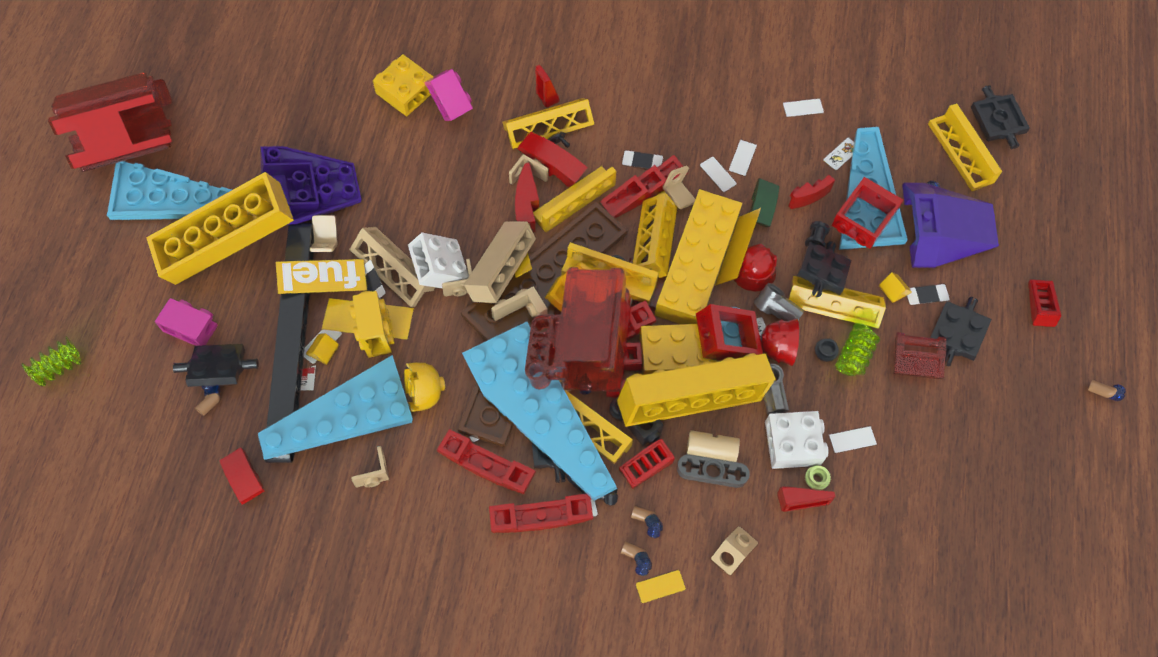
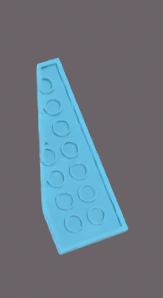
[462,322,617,501]

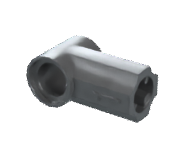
[754,283,804,321]
[763,364,789,414]

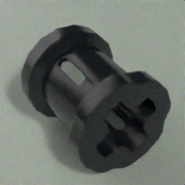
[805,221,830,248]

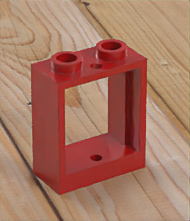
[831,177,904,249]
[696,304,763,361]

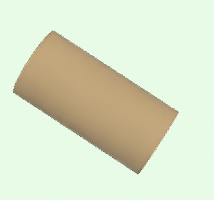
[686,430,740,462]

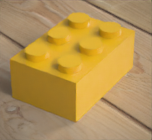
[639,324,717,375]

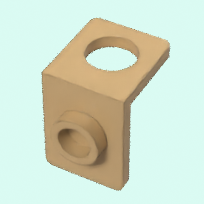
[509,154,548,185]
[662,166,695,209]
[310,215,338,252]
[442,259,472,296]
[352,446,389,487]
[711,527,758,575]

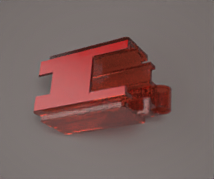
[48,72,173,172]
[525,267,631,392]

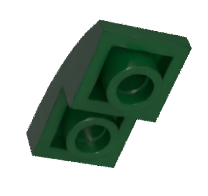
[749,178,779,227]

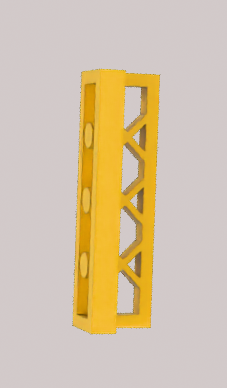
[502,98,594,149]
[928,104,1002,191]
[533,166,617,233]
[633,193,677,278]
[561,242,659,305]
[788,276,886,328]
[563,388,633,464]

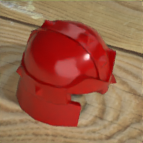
[734,244,777,292]
[760,319,799,366]

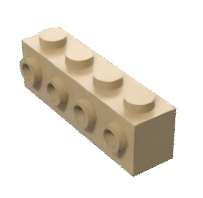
[464,222,536,303]

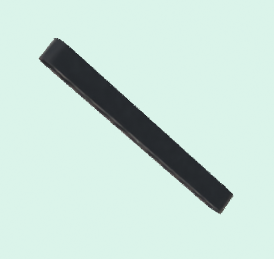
[265,223,314,463]

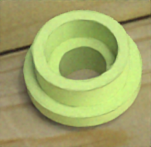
[805,465,831,490]

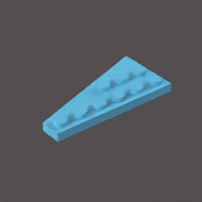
[839,127,908,250]
[107,158,232,220]
[258,355,413,460]

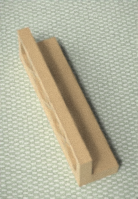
[350,227,436,307]

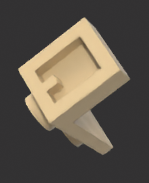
[491,286,548,323]

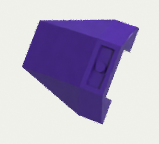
[260,146,361,225]
[902,183,999,268]

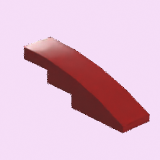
[600,155,688,218]

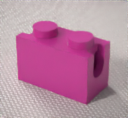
[424,69,473,121]
[155,298,218,346]

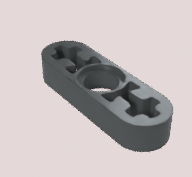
[677,454,750,488]

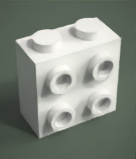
[408,233,469,288]
[765,411,828,469]

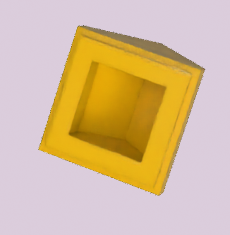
[879,272,912,303]
[306,333,339,365]

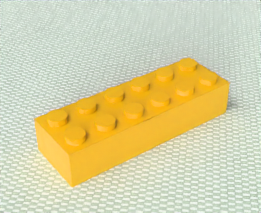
[146,172,294,285]
[654,189,742,325]
[617,353,776,427]

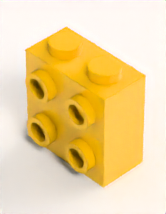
[373,54,433,117]
[350,291,394,358]

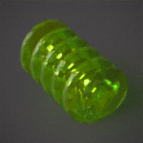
[835,323,880,376]
[21,336,82,387]

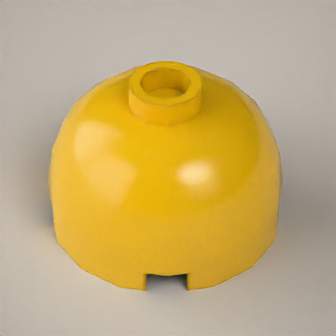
[404,362,445,412]

